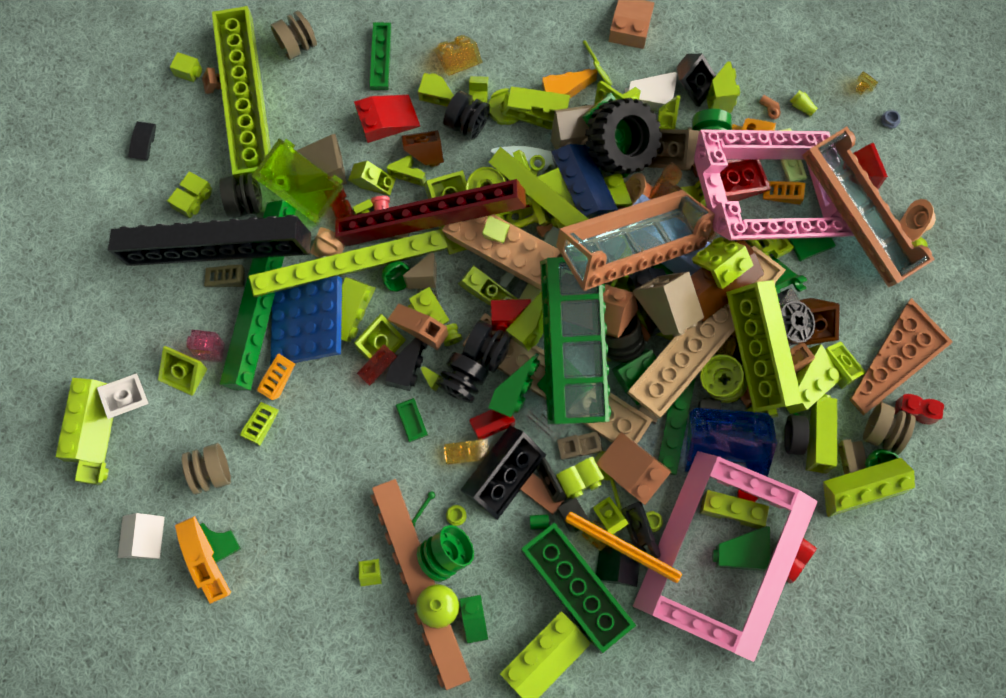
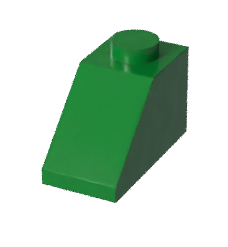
[460,595,488,644]

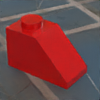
[491,299,531,332]

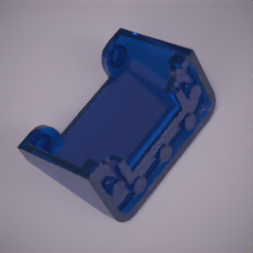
[684,408,777,477]

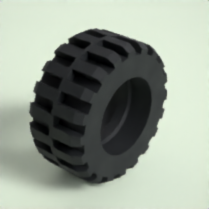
[585,98,662,174]

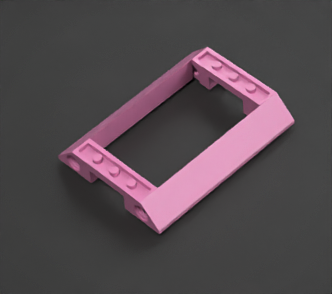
[694,130,854,240]
[633,451,817,662]

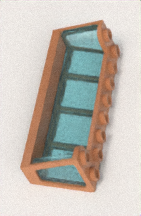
[802,127,935,288]
[556,190,715,291]

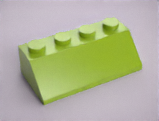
[55,378,113,464]
[823,458,915,517]
[500,611,591,698]

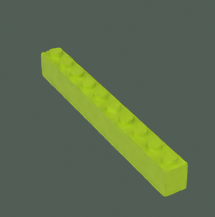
[249,229,447,297]

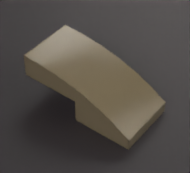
[557,431,604,460]

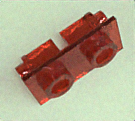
[325,183,354,219]
[357,344,397,386]

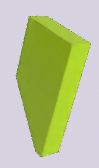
[657,95,680,130]

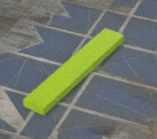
[489,147,588,226]

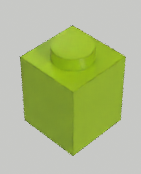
[170,52,202,82]

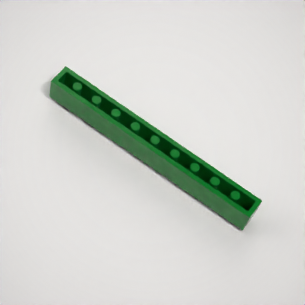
[220,200,297,391]

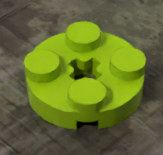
[488,88,519,125]

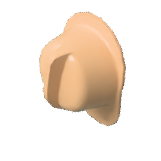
[618,173,653,210]
[900,199,936,242]
[310,227,345,258]

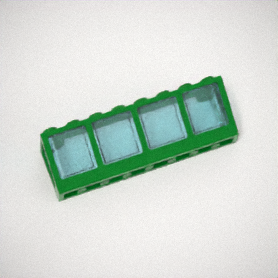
[540,256,611,425]

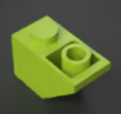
[348,160,396,196]

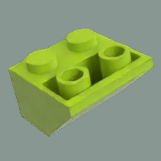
[706,61,740,113]

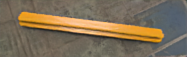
[565,512,682,583]

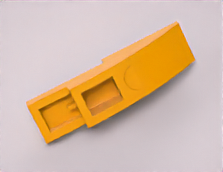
[175,516,231,604]

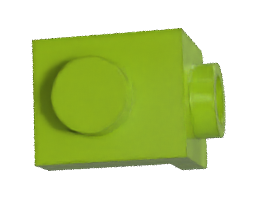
[74,460,109,485]

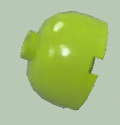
[416,584,460,629]

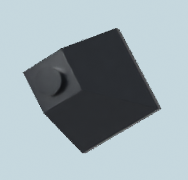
[677,53,716,107]

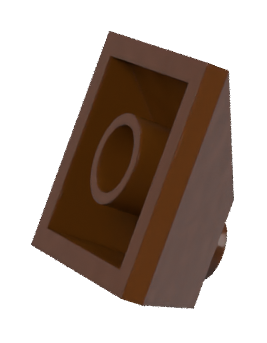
[402,130,444,167]
[795,298,840,345]

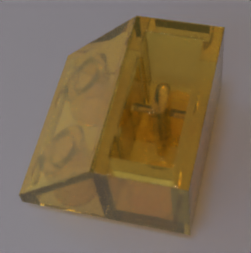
[434,35,483,76]

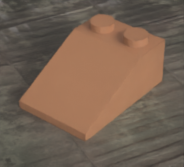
[609,0,655,49]
[596,432,671,505]

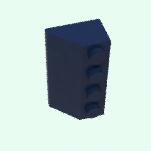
[551,144,618,219]

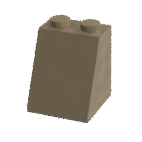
[292,134,347,193]
[633,271,704,337]

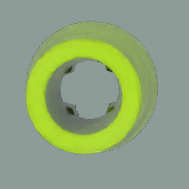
[790,90,818,117]

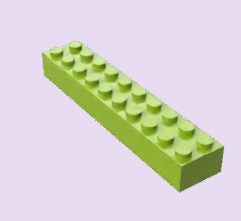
[212,6,275,184]

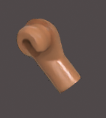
[759,95,781,119]

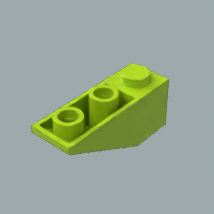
[458,265,517,306]

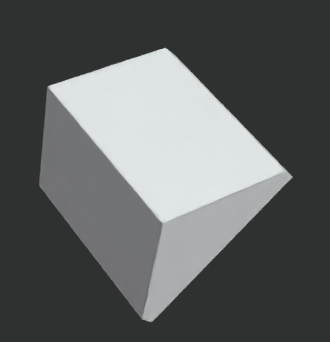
[97,373,148,419]
[118,513,164,559]

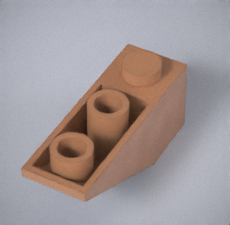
[387,304,449,350]

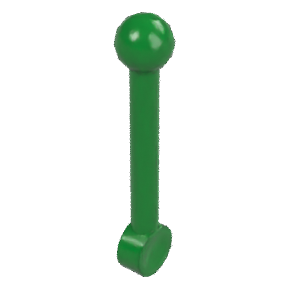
[412,491,435,527]

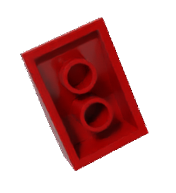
[354,95,420,143]
[720,159,771,201]

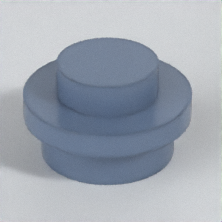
[881,110,900,129]

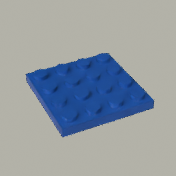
[270,276,342,366]

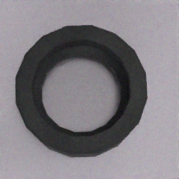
[784,415,809,455]

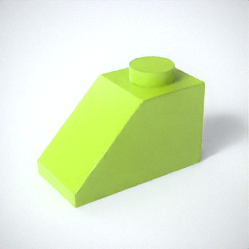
[418,73,454,107]

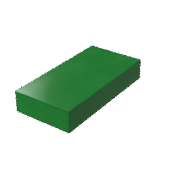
[395,398,428,443]

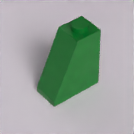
[712,526,770,571]

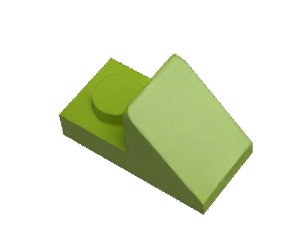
[469,76,489,103]
[387,155,426,187]
[593,496,628,534]

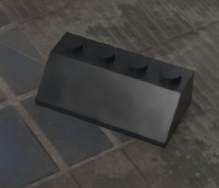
[461,426,546,520]

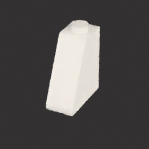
[625,72,678,112]

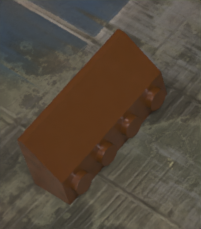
[691,240,764,323]

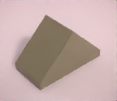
[403,252,437,289]

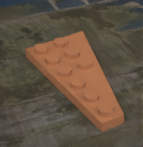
[850,298,953,415]

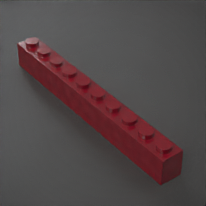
[335,179,526,246]

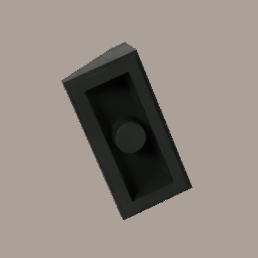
[536,457,567,503]

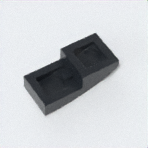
[128,121,156,160]

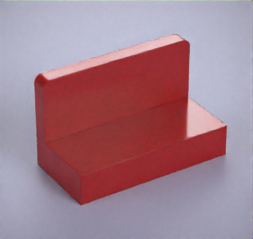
[469,409,515,441]

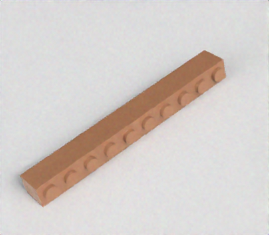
[371,479,471,690]

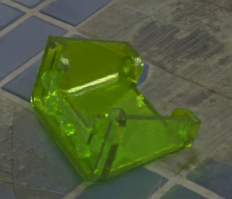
[251,138,344,225]

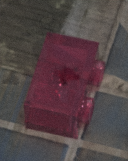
[186,330,225,362]

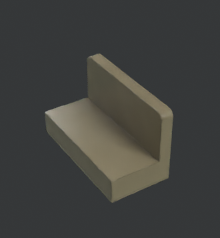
[838,439,866,475]

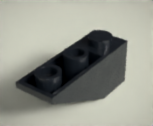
[385,337,428,391]

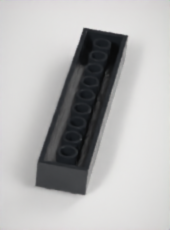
[108,215,311,266]

